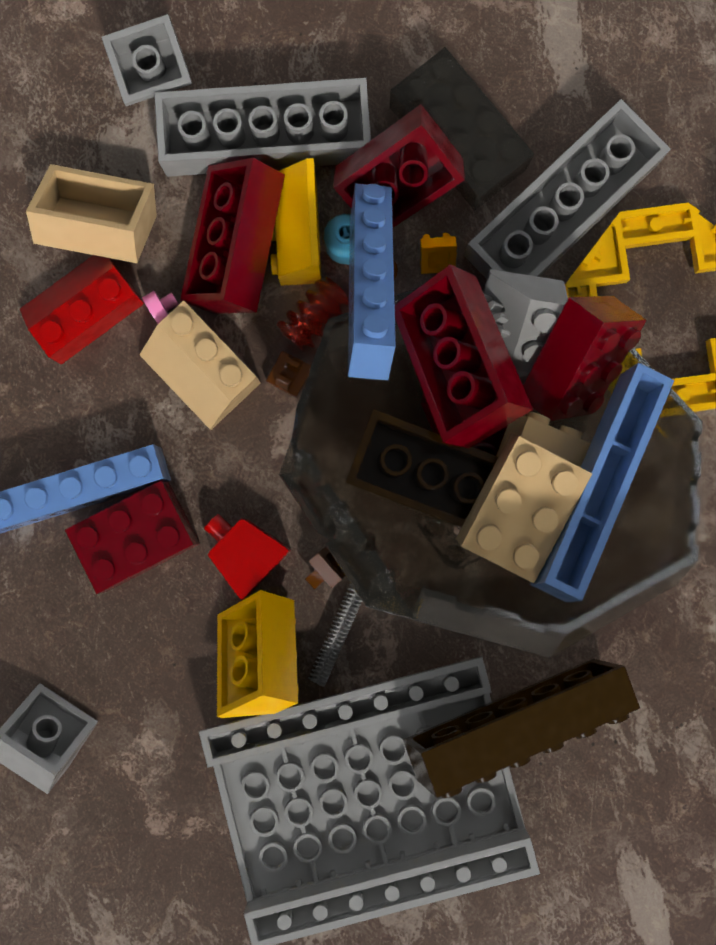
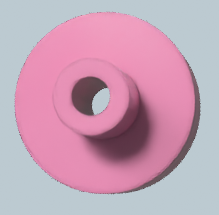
[142,291,179,324]

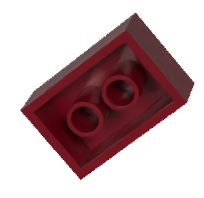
[333,104,465,228]
[523,296,647,421]
[65,481,200,594]

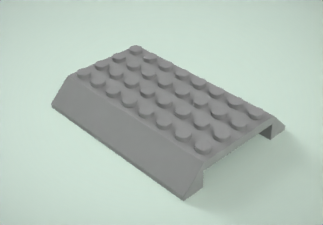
[199,656,540,945]

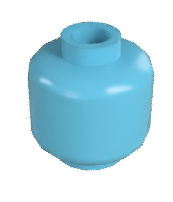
[323,214,351,265]

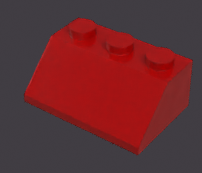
[19,255,144,365]

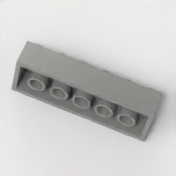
[154,78,371,177]
[464,99,671,279]

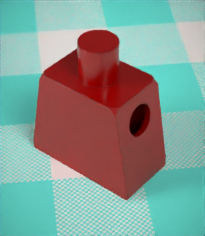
[204,514,291,600]

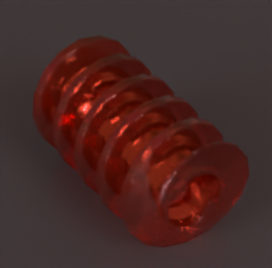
[277,277,349,352]

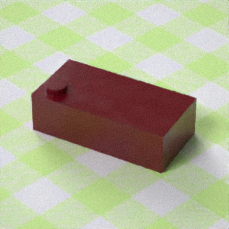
[180,158,285,313]
[395,264,533,448]

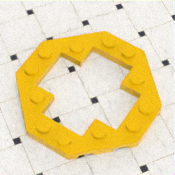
[565,202,716,417]

